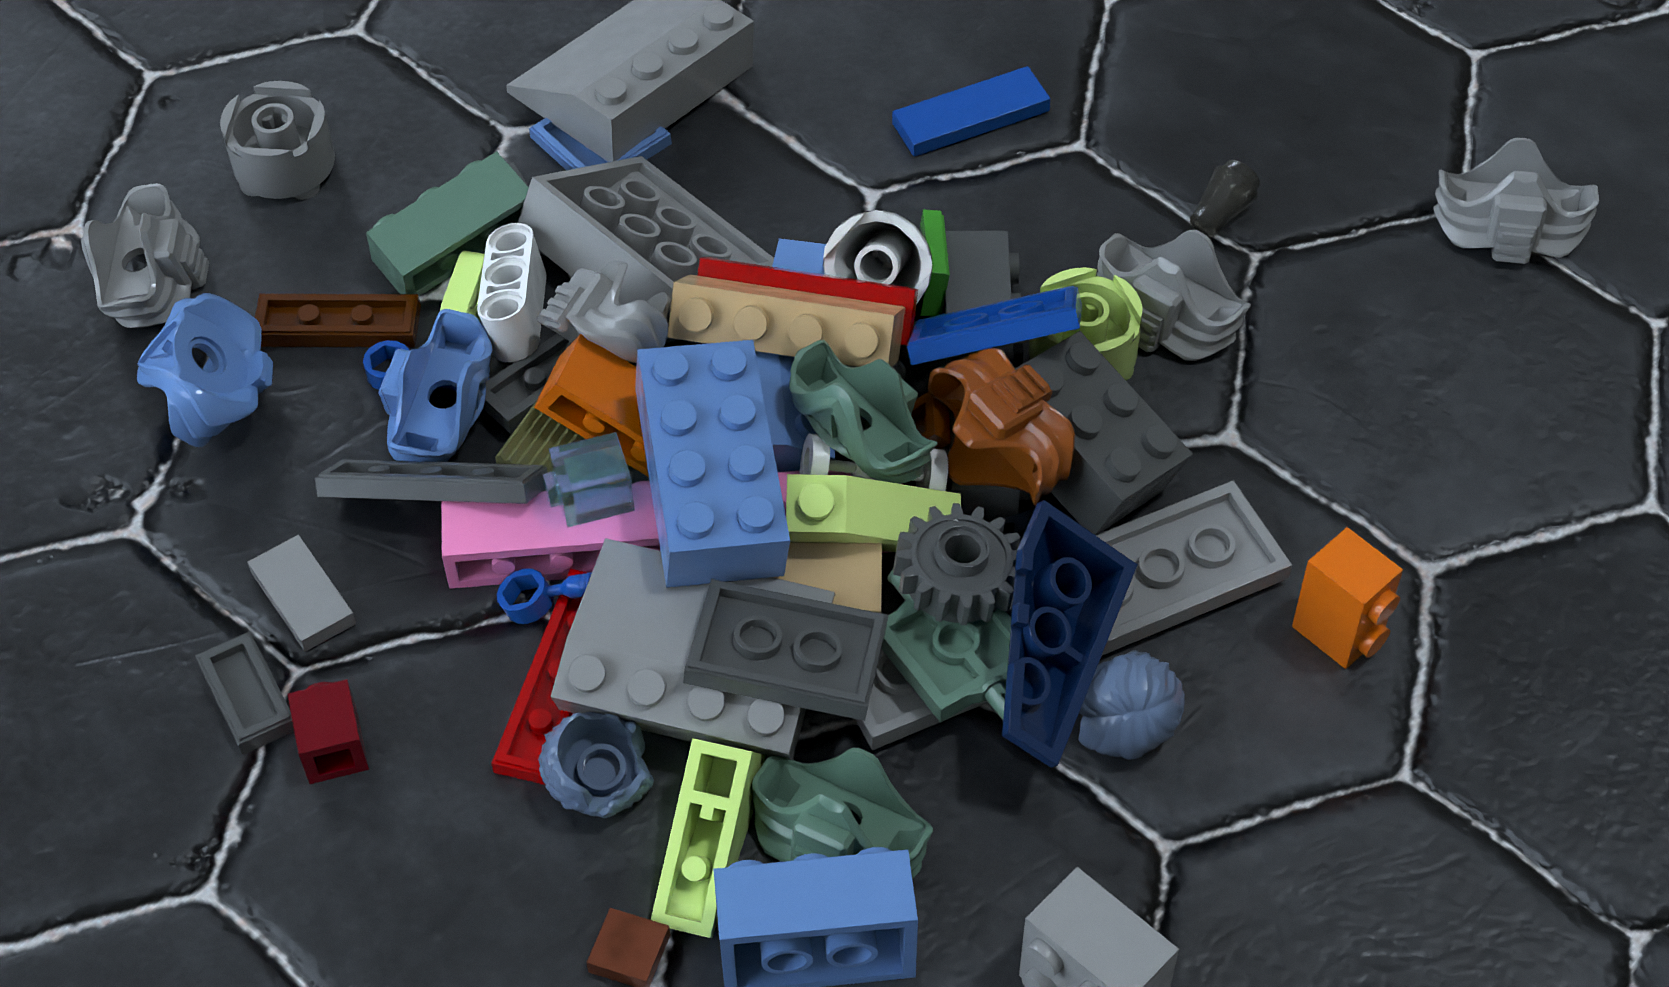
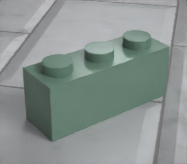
[366,151,529,296]

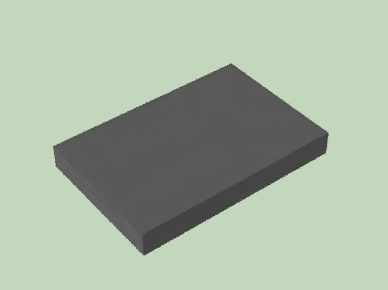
[683,579,888,721]

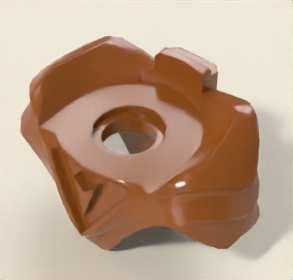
[928,348,1075,506]

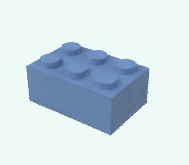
[713,847,918,987]

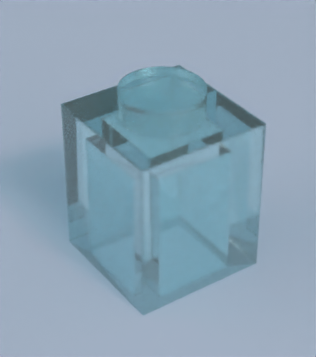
[542,432,635,528]

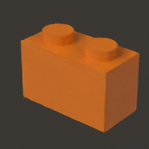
[1292,527,1403,669]

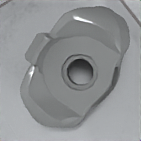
[1433,138,1599,264]
[81,183,209,328]
[1097,230,1251,361]
[537,261,671,363]

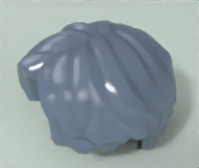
[1078,650,1185,760]
[538,712,654,818]

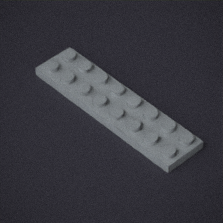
[855,480,1292,750]

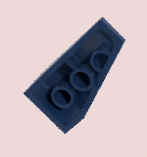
[1002,500,1138,768]

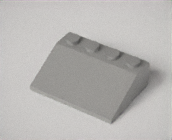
[507,0,754,162]
[518,156,774,344]
[551,538,835,760]

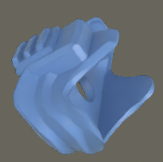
[137,293,273,447]
[378,309,493,462]

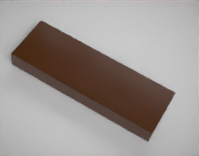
[255,293,421,347]

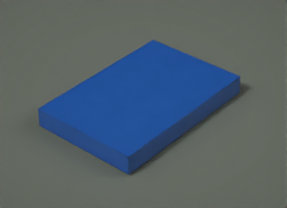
[907,285,1082,365]

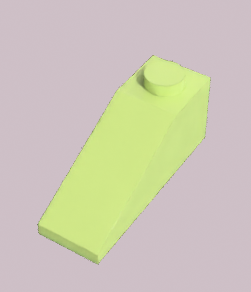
[786,474,961,552]
[651,738,766,938]

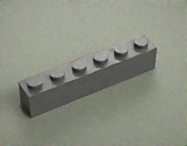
[944,231,1030,522]

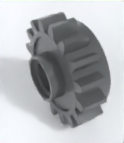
[893,503,1021,625]

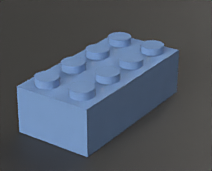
[635,340,790,588]

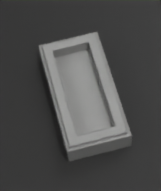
[248,535,356,652]

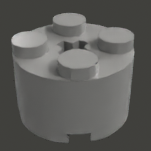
[220,81,335,200]

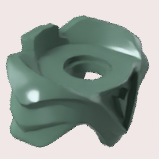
[789,340,937,484]
[752,748,933,879]

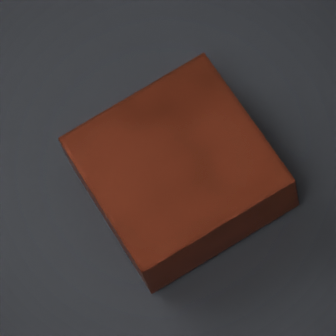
[587,908,671,987]

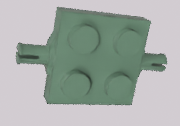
[882,570,1011,723]

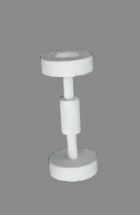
[800,433,948,491]

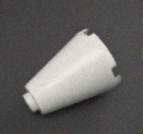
[823,210,932,305]

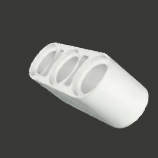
[477,223,547,362]

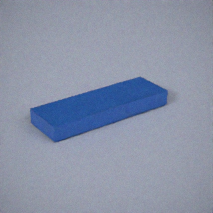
[892,66,1051,157]

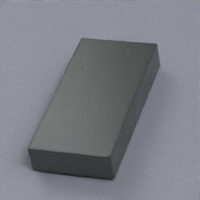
[195,631,294,755]

